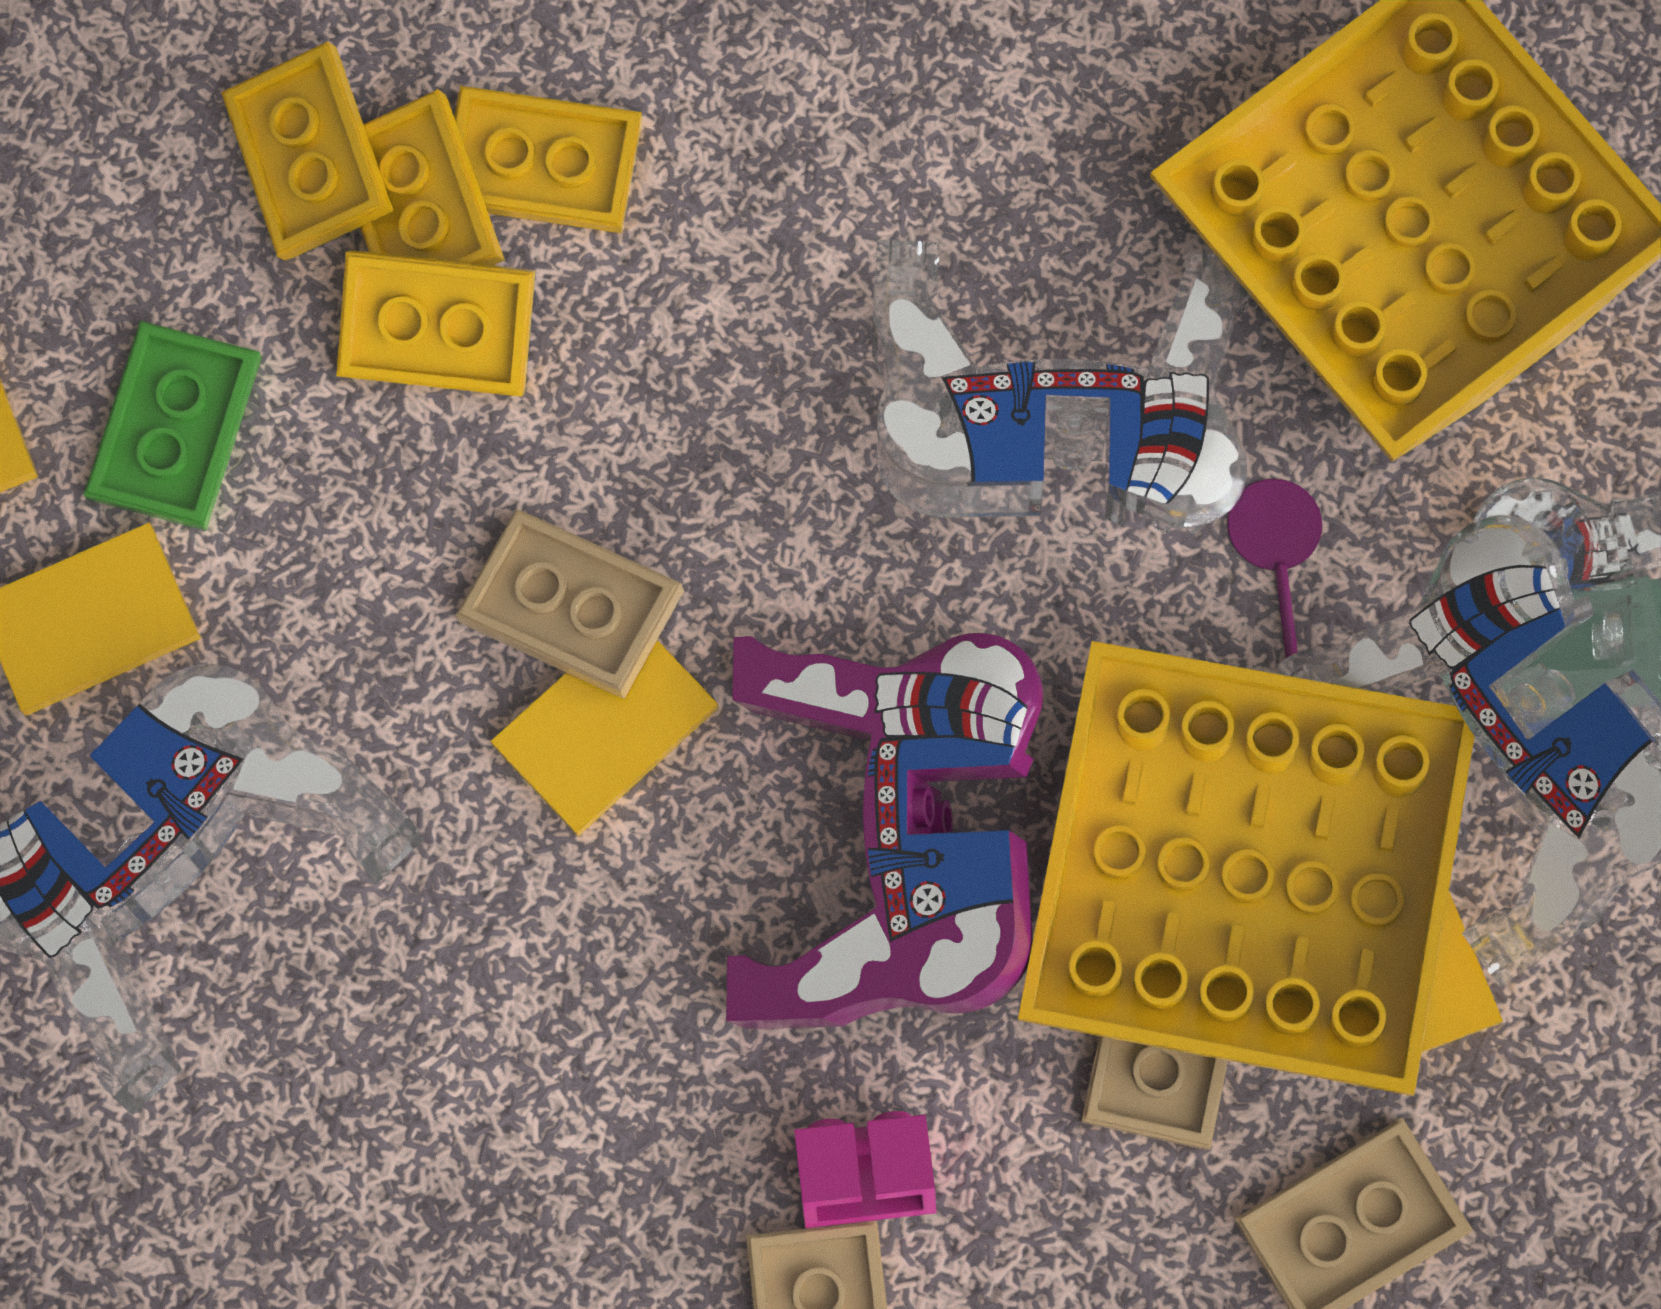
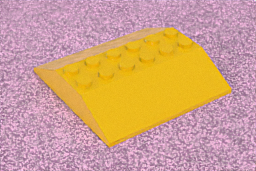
[1150,0,1661,462]
[1018,641,1477,1096]

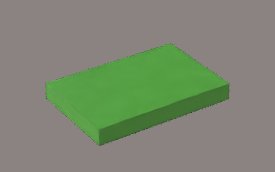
[83,321,262,531]

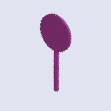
[1228,479,1322,678]

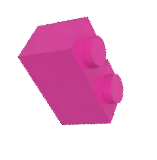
[794,1111,936,1228]

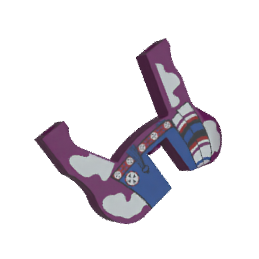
[726,633,1043,1029]

